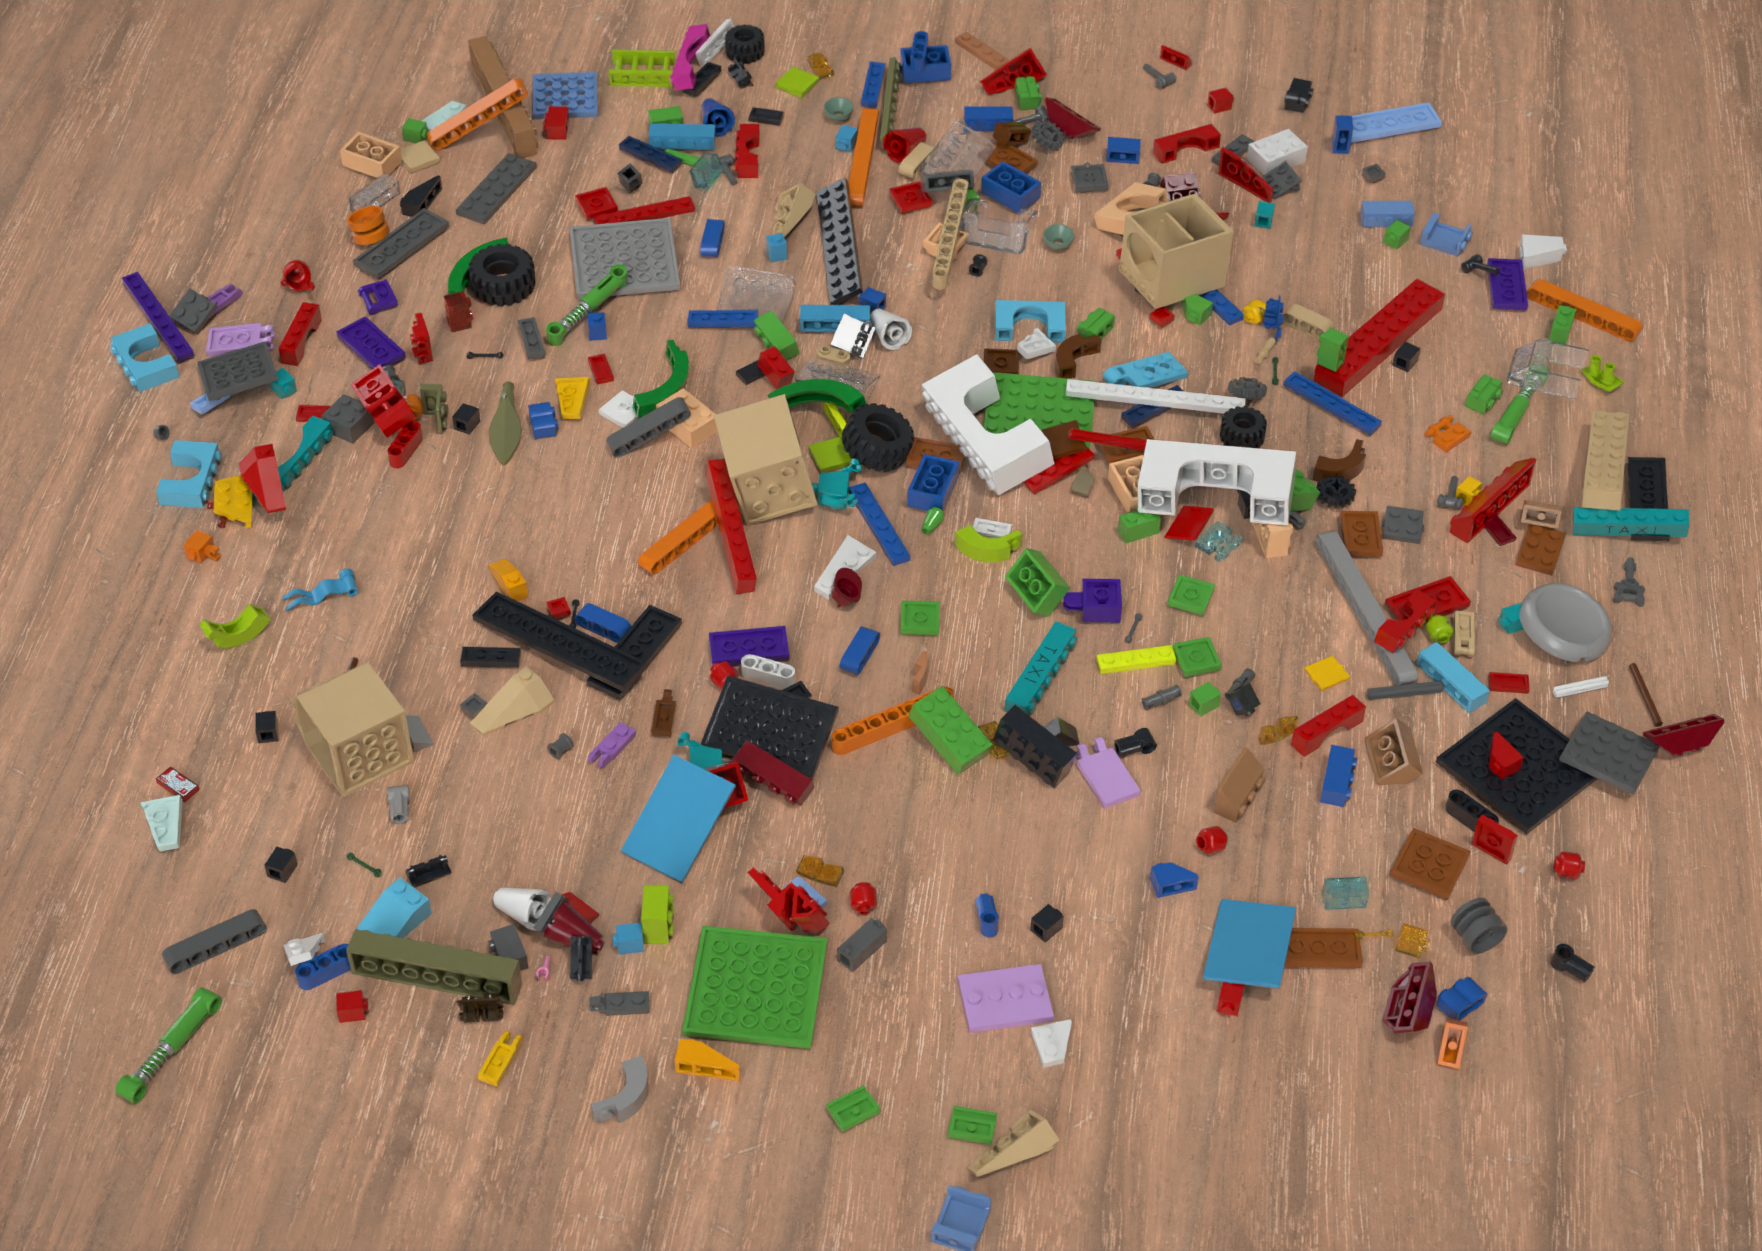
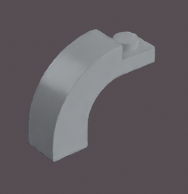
[591,1056,649,1123]

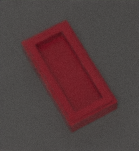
[1483,513,1516,546]

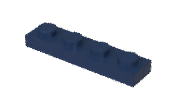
[619,136,682,173]
[1121,385,1185,428]

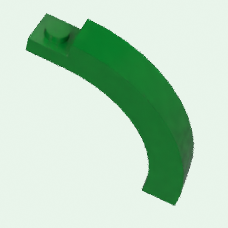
[448,237,509,315]
[632,340,689,419]
[768,379,867,414]

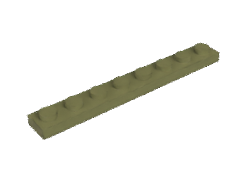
[880,57,902,151]

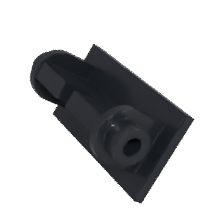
[728,58,754,88]
[405,855,452,887]
[570,936,592,981]

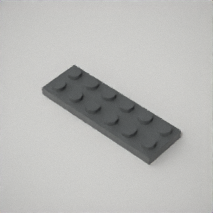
[456,153,537,225]
[353,208,449,279]

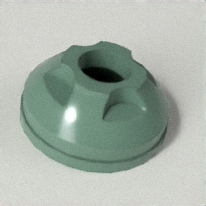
[824,97,853,122]
[1043,224,1074,250]

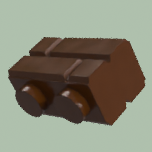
[992,122,1031,145]

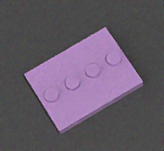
[957,964,1054,1033]

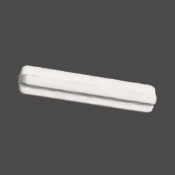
[1553,676,1609,698]

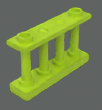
[609,50,676,87]

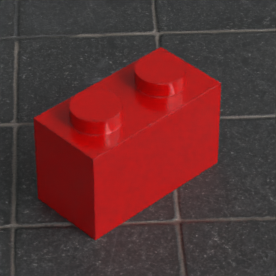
[543,106,569,140]
[757,346,794,390]

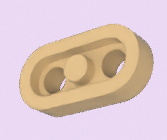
[816,345,850,367]

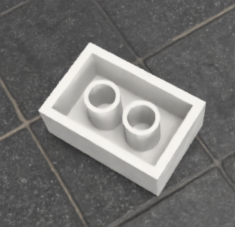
[1247,129,1308,176]

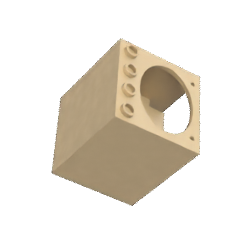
[1119,194,1234,309]
[714,394,818,526]

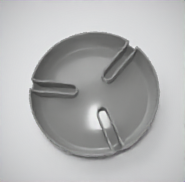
[1519,583,1612,662]

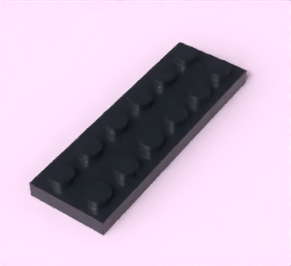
[1627,457,1670,541]
[587,605,682,700]

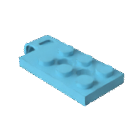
[1103,352,1189,388]

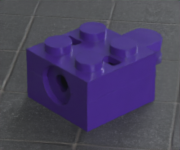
[1063,578,1122,623]

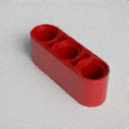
[387,421,423,469]

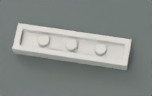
[696,19,734,67]

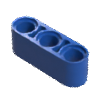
[911,31,928,72]
[700,219,725,257]
[574,603,631,643]
[839,626,880,675]
[295,944,351,990]

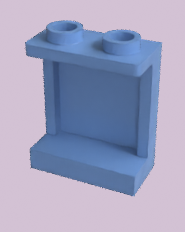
[1420,212,1473,257]
[931,1185,992,1251]

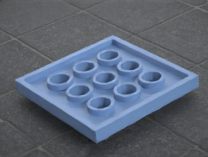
[533,72,598,119]

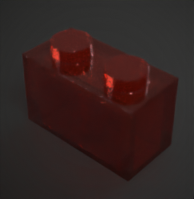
[443,291,474,333]

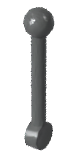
[1125,613,1142,643]

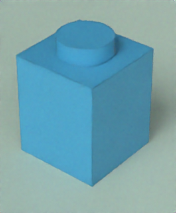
[836,125,858,153]
[766,233,787,262]
[612,923,644,955]

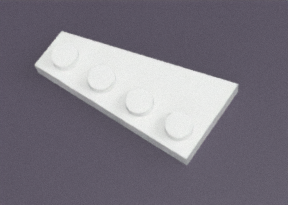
[814,535,877,600]

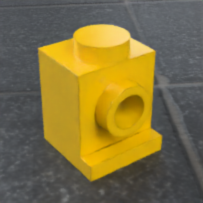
[1455,476,1482,506]

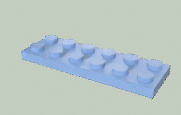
[1351,102,1442,143]

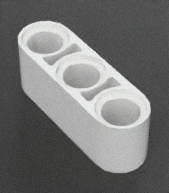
[741,654,795,690]

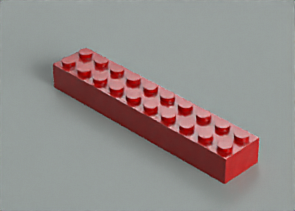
[1313,279,1445,397]

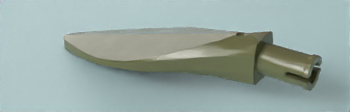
[489,381,522,466]

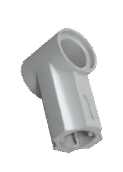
[387,785,410,824]

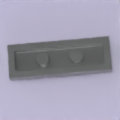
[1212,134,1255,166]
[517,317,546,360]

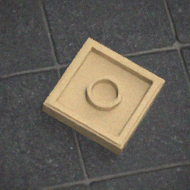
[400,140,440,173]

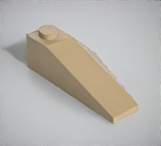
[772,183,816,237]
[470,667,555,736]
[968,1110,1059,1177]

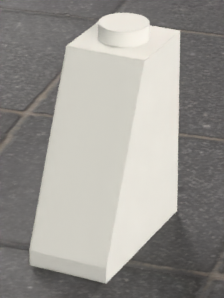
[1519,234,1566,270]

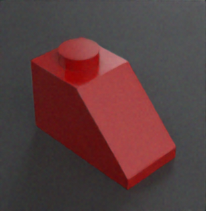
[1489,731,1524,780]

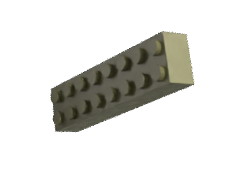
[346,929,522,1005]

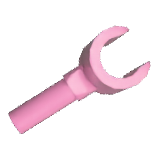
[536,956,551,981]

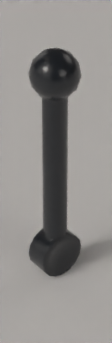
[466,352,503,359]
[569,599,580,629]

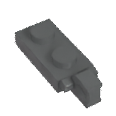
[590,991,650,1016]

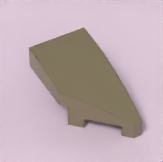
[1071,465,1094,497]

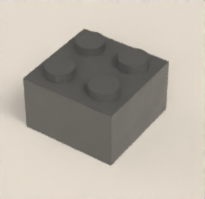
[321,394,375,444]

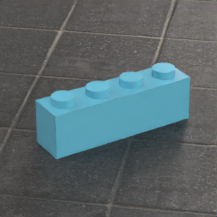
[1416,642,1490,713]

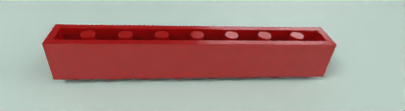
[705,459,757,594]

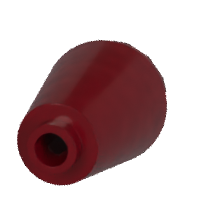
[543,902,605,954]

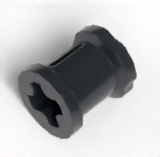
[969,254,988,277]

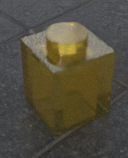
[1395,923,1430,959]

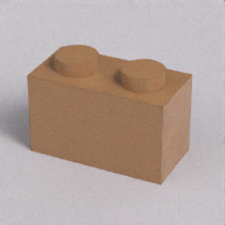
[1520,500,1562,529]

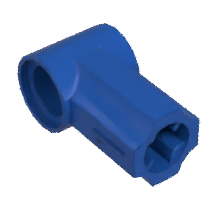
[975,893,999,937]

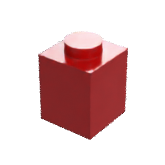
[1207,88,1234,114]
[1217,982,1245,1017]
[336,990,369,1023]

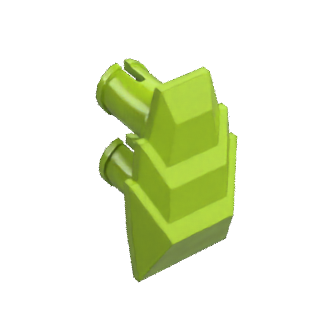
[1581,355,1624,392]

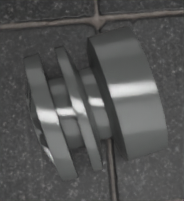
[1450,898,1508,954]

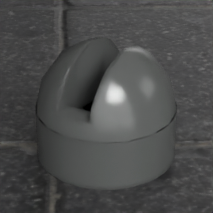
[153,425,170,440]

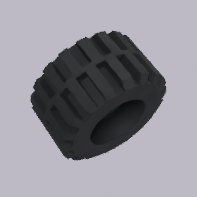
[725,24,765,64]
[1220,406,1267,449]

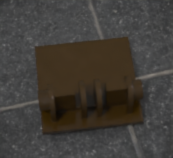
[456,994,504,1023]

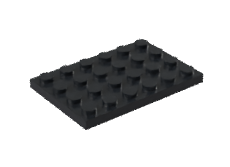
[701,675,839,781]

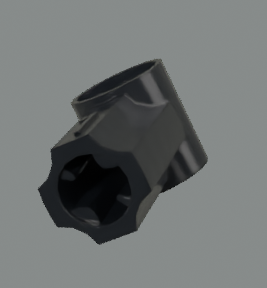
[1114,728,1157,757]
[1551,944,1595,982]

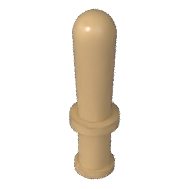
[1254,337,1276,365]

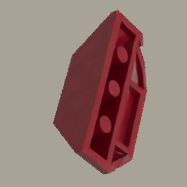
[1045,97,1101,139]
[1643,714,1725,756]
[1382,961,1437,1033]

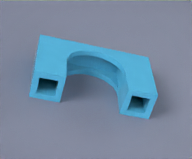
[995,300,1066,343]
[110,323,179,392]
[156,440,222,508]

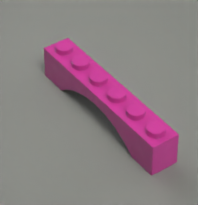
[670,24,711,91]

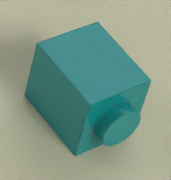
[1254,201,1275,229]
[270,368,297,399]
[1498,602,1524,634]

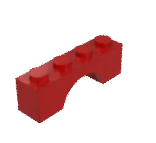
[735,124,760,178]
[1153,124,1221,164]
[278,302,322,366]
[1374,589,1436,653]
[1291,695,1366,757]

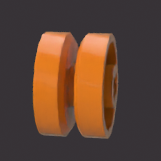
[347,206,390,245]

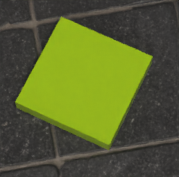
[775,67,819,98]
[808,436,852,473]

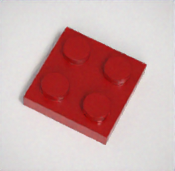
[889,181,932,214]
[575,187,618,220]
[1471,815,1518,865]

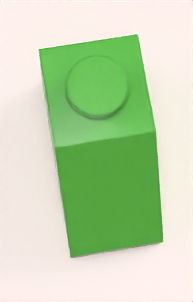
[1181,294,1213,325]

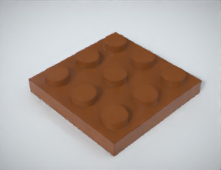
[1390,828,1471,900]

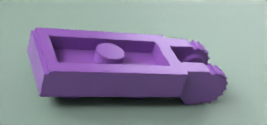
[208,284,243,318]
[588,722,636,768]

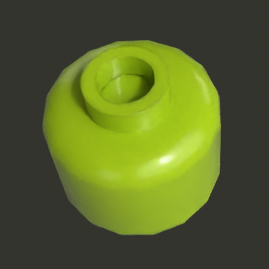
[1426,615,1454,644]

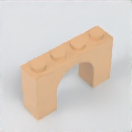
[1094,182,1169,235]

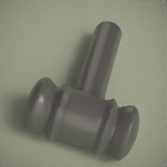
[1143,64,1176,89]
[1013,105,1049,124]
[711,154,738,185]
[1437,476,1463,510]

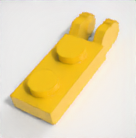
[477,1030,523,1087]

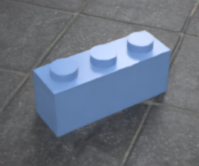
[1360,201,1415,227]

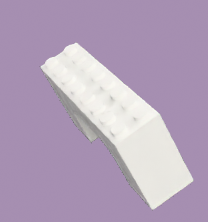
[921,354,1054,495]
[1138,439,1296,526]

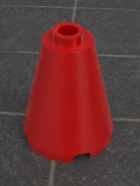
[883,128,926,163]

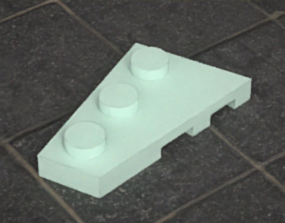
[422,101,467,131]
[140,795,182,852]

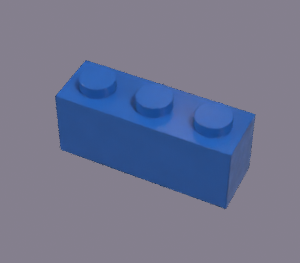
[964,106,1013,132]
[1320,744,1357,807]

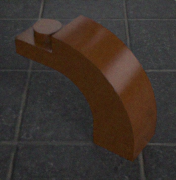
[1055,334,1101,379]
[1313,439,1366,482]

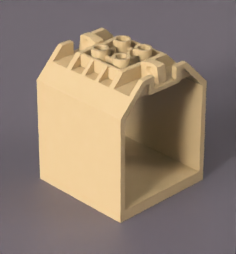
[290,663,414,797]

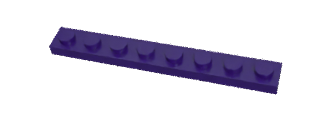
[122,272,195,362]

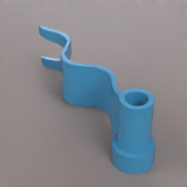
[282,569,359,611]

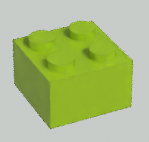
[641,885,674,944]

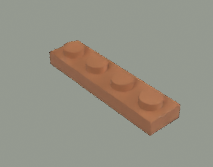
[955,32,1009,70]

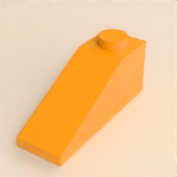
[488,559,528,601]
[675,1039,741,1081]

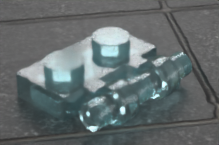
[1195,521,1242,562]

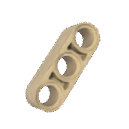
[899,142,937,179]
[1283,304,1334,340]

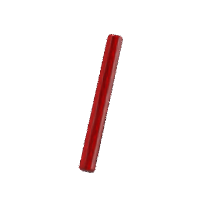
[1068,428,1147,451]

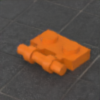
[1424,415,1472,453]

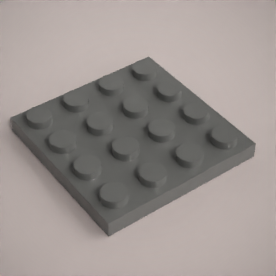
[197,341,279,401]
[1559,711,1659,795]

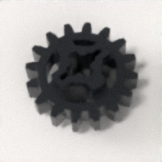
[1316,474,1356,509]

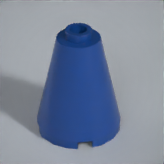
[702,98,735,137]

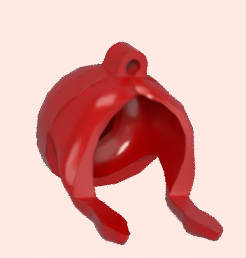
[280,260,315,291]

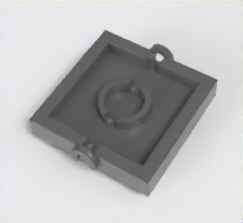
[1071,163,1109,192]
[169,288,218,334]
[1382,506,1424,544]

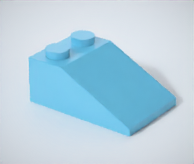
[357,877,432,938]

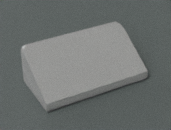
[406,715,433,752]

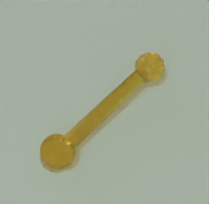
[1355,929,1394,939]

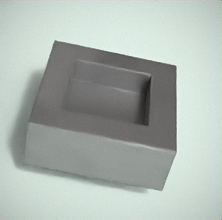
[1362,164,1386,183]
[460,693,488,719]

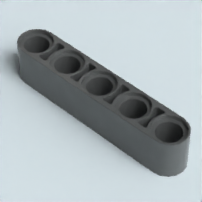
[606,397,691,457]
[162,909,267,974]

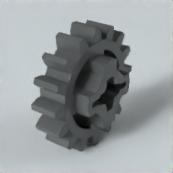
[1030,119,1065,151]
[1228,377,1267,401]

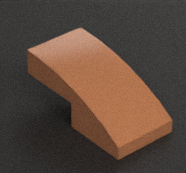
[913,650,928,695]

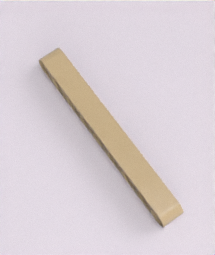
[932,179,968,290]

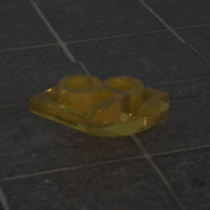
[807,53,834,79]
[1259,716,1298,745]
[978,721,1011,759]
[796,855,844,887]

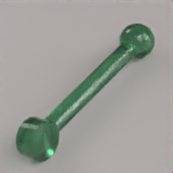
[1272,357,1279,385]
[346,852,382,878]

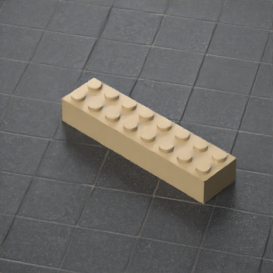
[1582,411,1630,511]

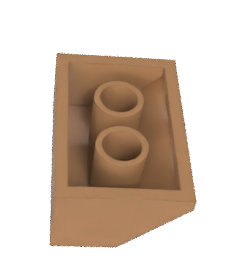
[1365,718,1423,785]
[1214,747,1265,822]

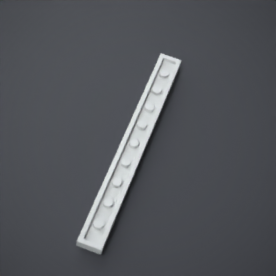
[1066,379,1245,413]

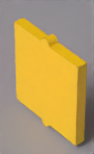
[1304,655,1350,691]

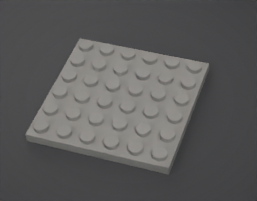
[569,218,680,299]

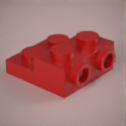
[410,312,433,364]

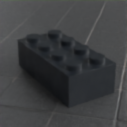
[993,705,1077,789]

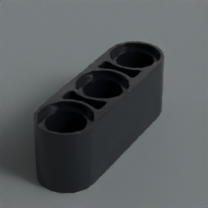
[1445,789,1499,832]

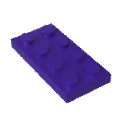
[1487,258,1528,310]
[336,316,406,369]
[709,626,790,666]

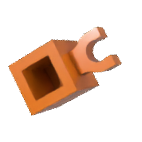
[183,530,221,563]

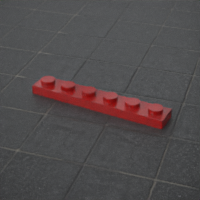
[594,196,695,225]

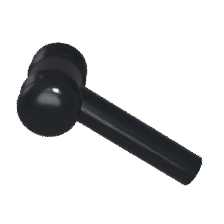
[1461,254,1500,275]

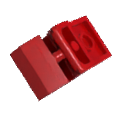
[350,364,417,438]
[747,867,830,932]

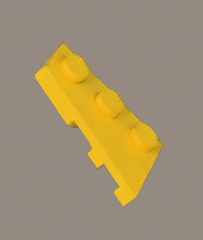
[555,377,590,420]

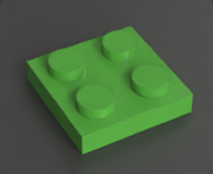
[1167,574,1215,616]
[901,601,940,635]
[1172,637,1222,677]

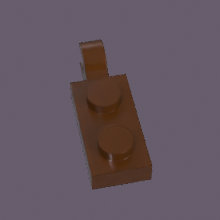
[651,689,676,737]

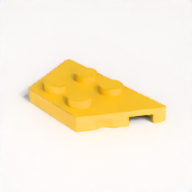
[213,475,252,528]

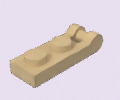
[1453,611,1475,658]

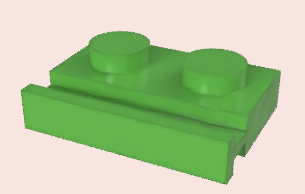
[826,1085,880,1133]
[948,1106,997,1145]

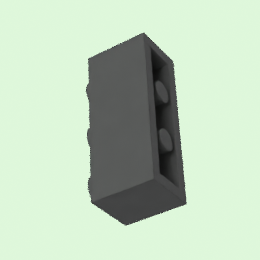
[920,170,974,192]

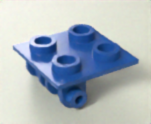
[1263,295,1284,345]

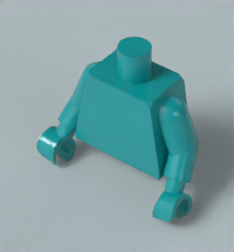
[812,459,861,509]
[677,732,731,769]

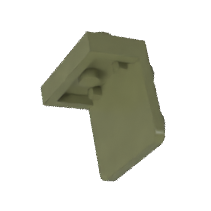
[420,384,449,434]

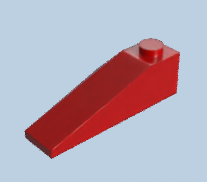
[979,48,1047,95]
[1218,147,1273,203]
[239,443,286,513]

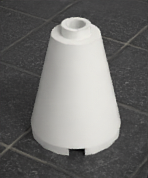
[870,309,912,350]
[493,888,551,931]

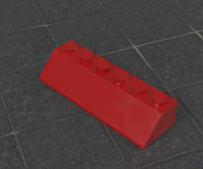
[1449,458,1537,543]

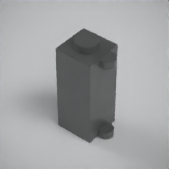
[837,918,887,972]

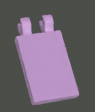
[206,323,275,357]
[1076,737,1141,809]

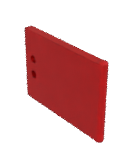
[1165,505,1214,541]

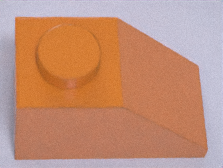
[1437,1018,1468,1069]

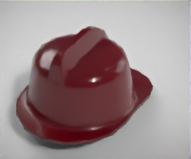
[831,567,862,608]

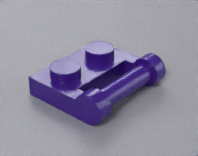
[358,279,398,315]

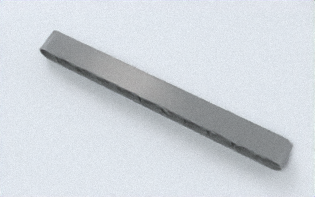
[1316,530,1418,685]

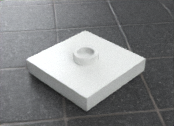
[599,390,638,428]

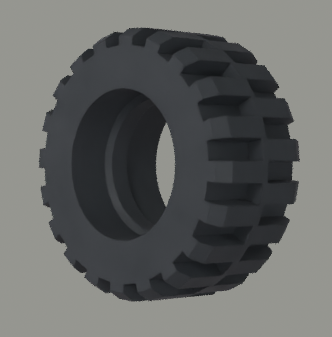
[468,244,536,306]
[842,403,914,472]

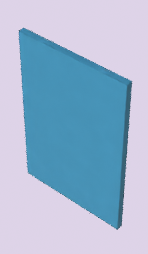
[621,755,736,883]
[1203,899,1296,989]

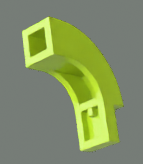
[955,525,1022,562]
[199,604,271,648]

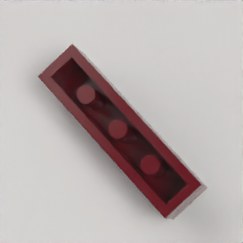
[733,740,814,806]

